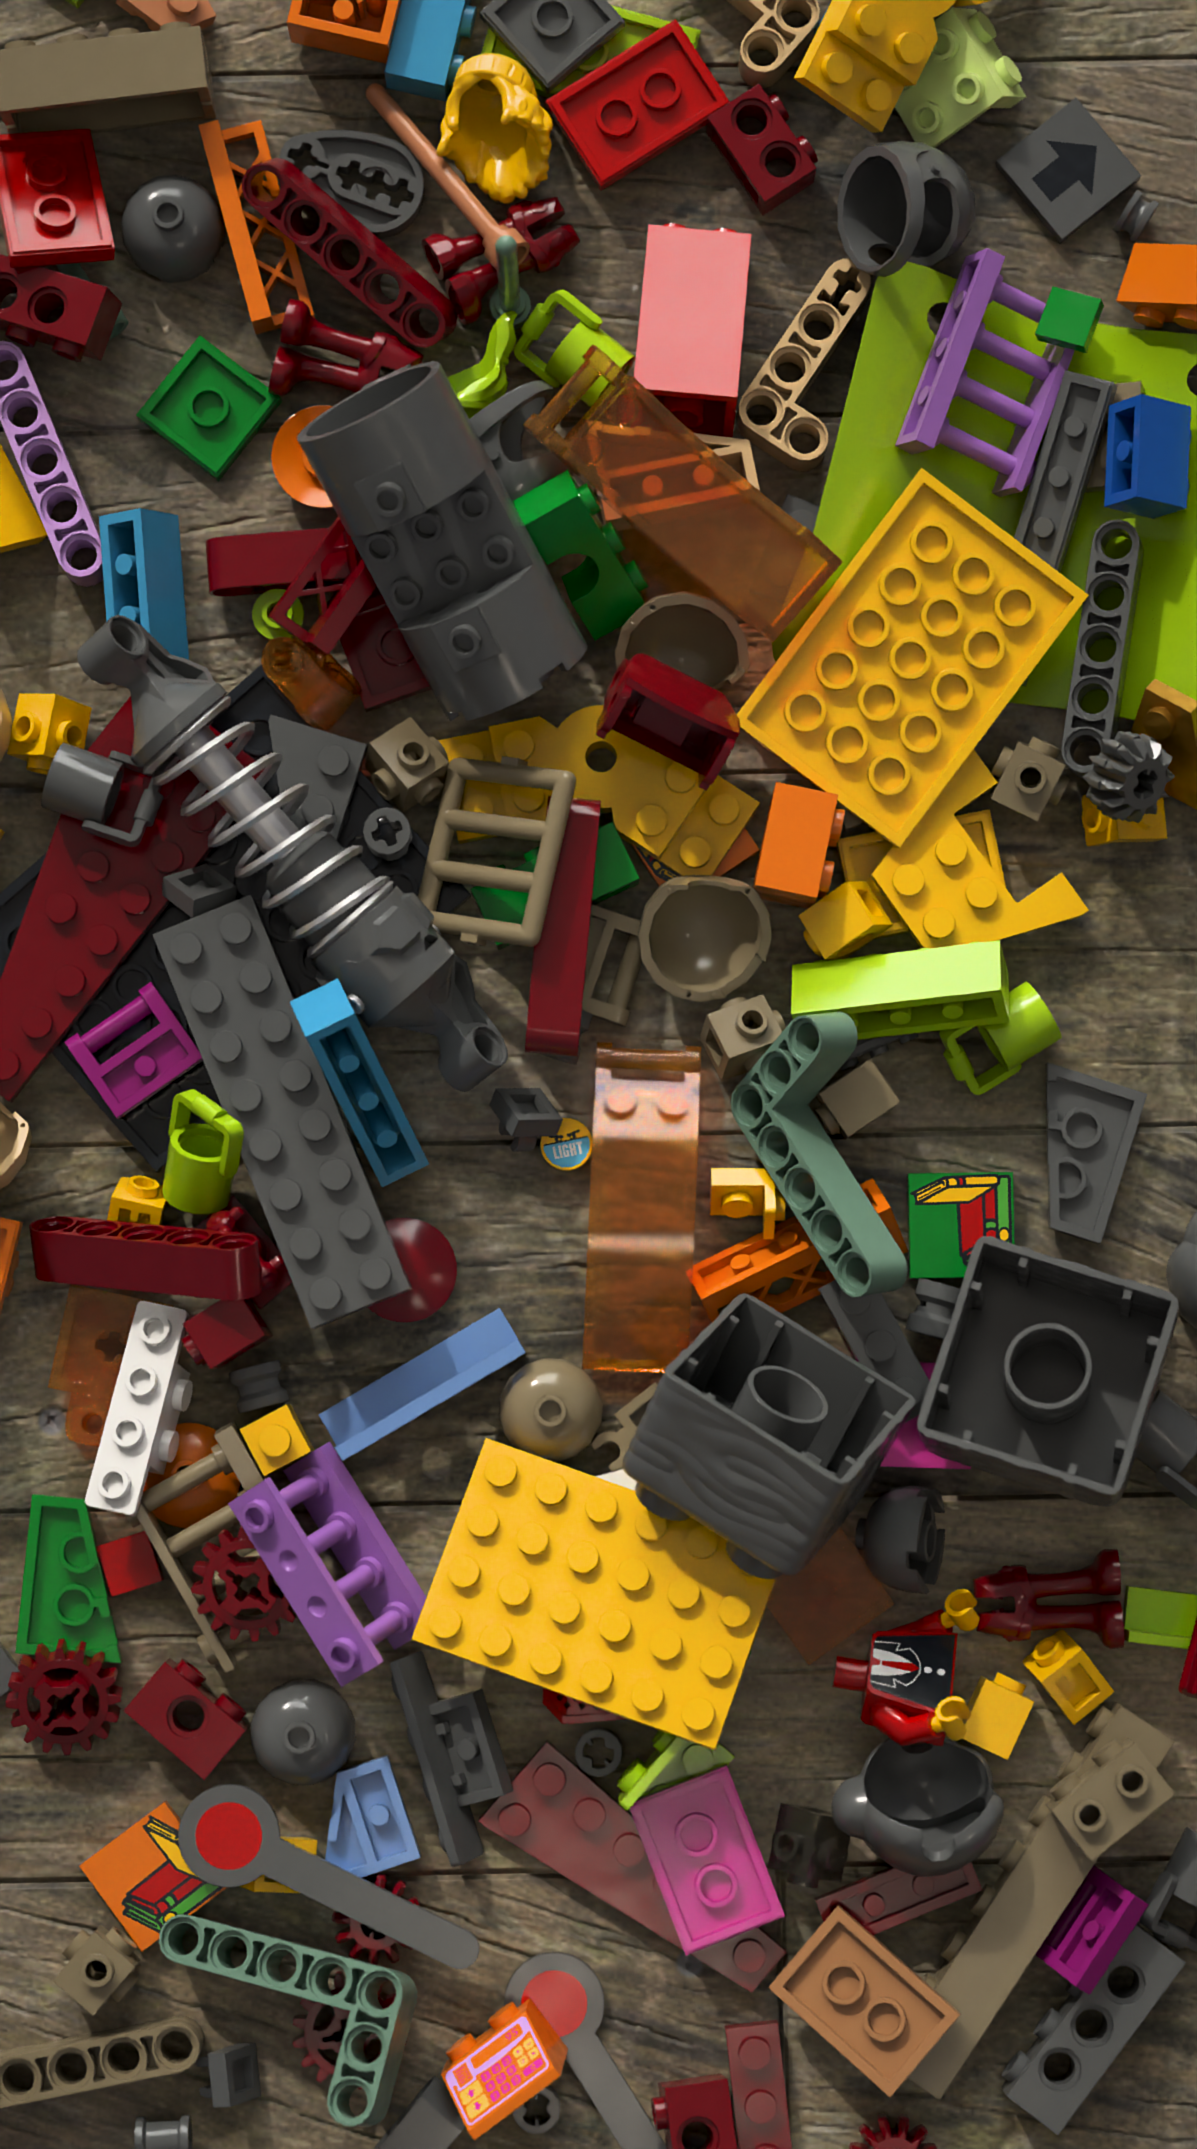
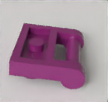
[65,982,203,1119]
[1035,1865,1148,1995]

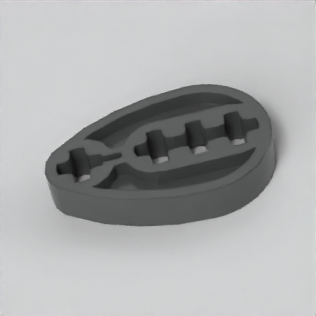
[280,130,425,239]

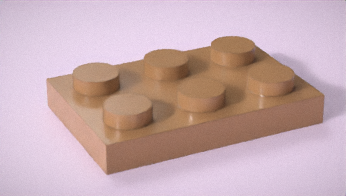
[768,1905,961,2097]

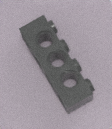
[1001,1924,1186,2135]

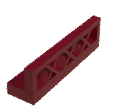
[268,517,377,655]

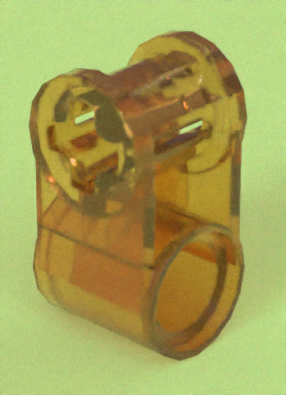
[261,636,362,732]

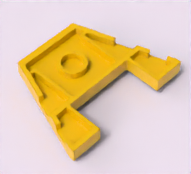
[870,749,1089,948]

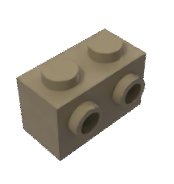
[1045,1738,1175,1861]

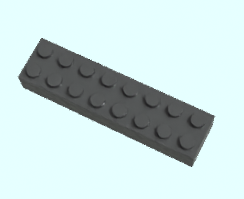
[152,895,412,1329]

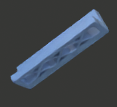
[319,1308,526,1461]

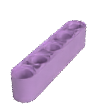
[0,341,103,587]

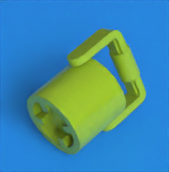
[514,289,635,410]
[939,981,1062,1095]
[162,1089,244,1214]

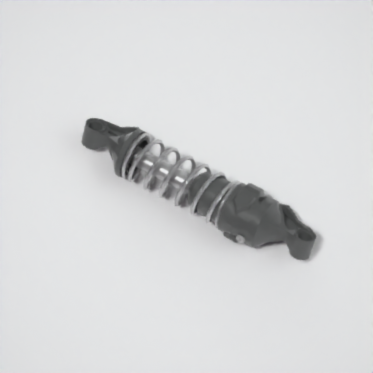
[77,615,508,1092]

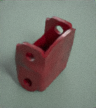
[596,653,740,791]

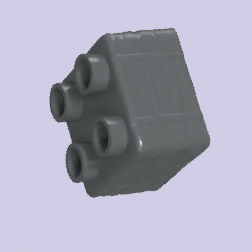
[917,1236,1179,1507]
[622,1293,915,1579]

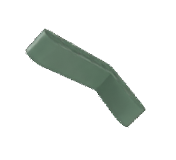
[731,1011,908,1297]
[159,1914,417,2127]

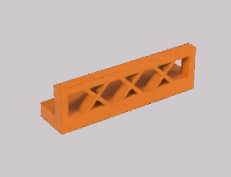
[198,120,315,335]
[685,1178,909,1323]

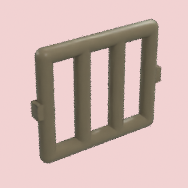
[418,756,576,947]

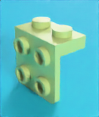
[895,7,1026,148]

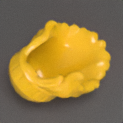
[436,53,553,204]

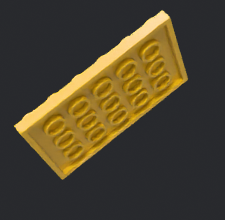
[736,468,1089,848]
[411,1438,776,1751]

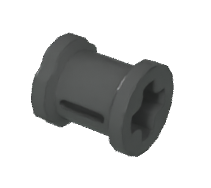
[363,807,413,861]
[134,2115,193,2149]

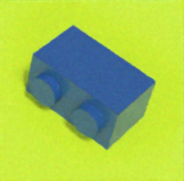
[1104,394,1192,519]

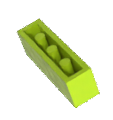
[791,940,1010,1040]

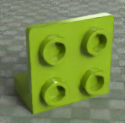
[617,1730,735,1811]

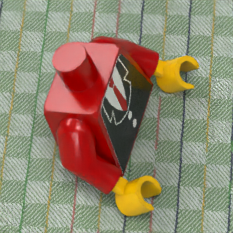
[832,1589,979,1747]

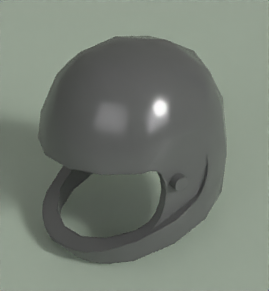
[838,141,976,277]
[469,381,574,508]

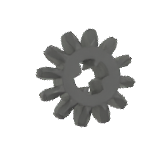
[1083,731,1176,823]

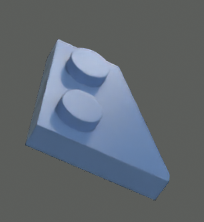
[325,1754,421,1878]

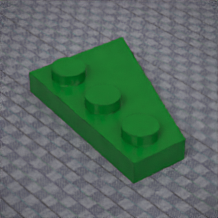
[15,1494,123,1663]

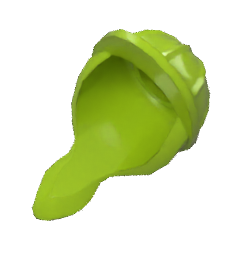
[448,310,518,419]

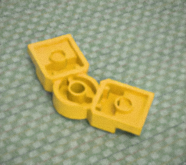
[794,0,991,133]
[438,705,760,876]

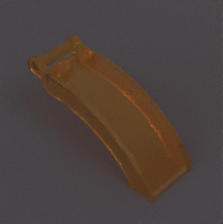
[523,345,843,642]
[582,1042,701,1373]

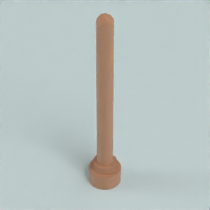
[366,83,530,271]

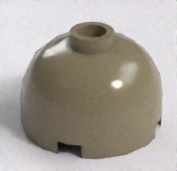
[499,1358,603,1463]

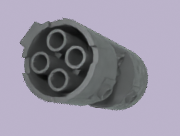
[297,361,587,721]

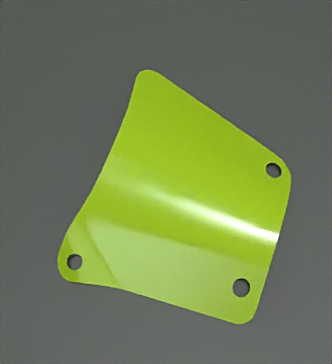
[771,261,1197,720]

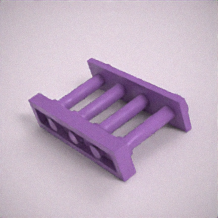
[895,248,1075,497]
[228,1441,427,1687]

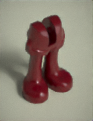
[421,197,580,326]
[268,299,424,396]
[973,1549,1124,1649]

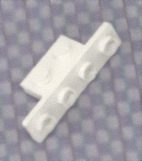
[85,1301,193,1516]

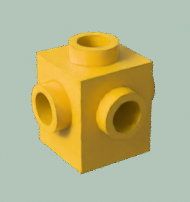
[7,693,92,775]

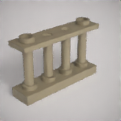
[125,1420,283,1673]

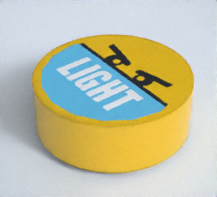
[540,1118,593,1171]

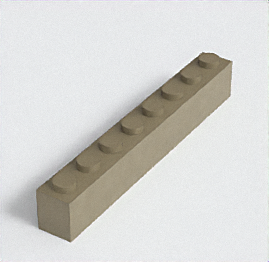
[907,1702,1175,2100]

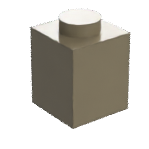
[814,1059,900,1140]

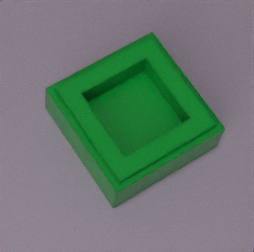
[1035,286,1104,353]

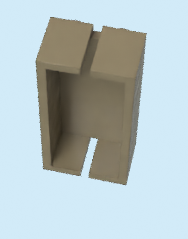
[0,22,216,134]

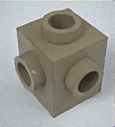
[365,716,449,812]
[991,736,1070,822]
[699,994,786,1081]
[53,1925,141,2016]

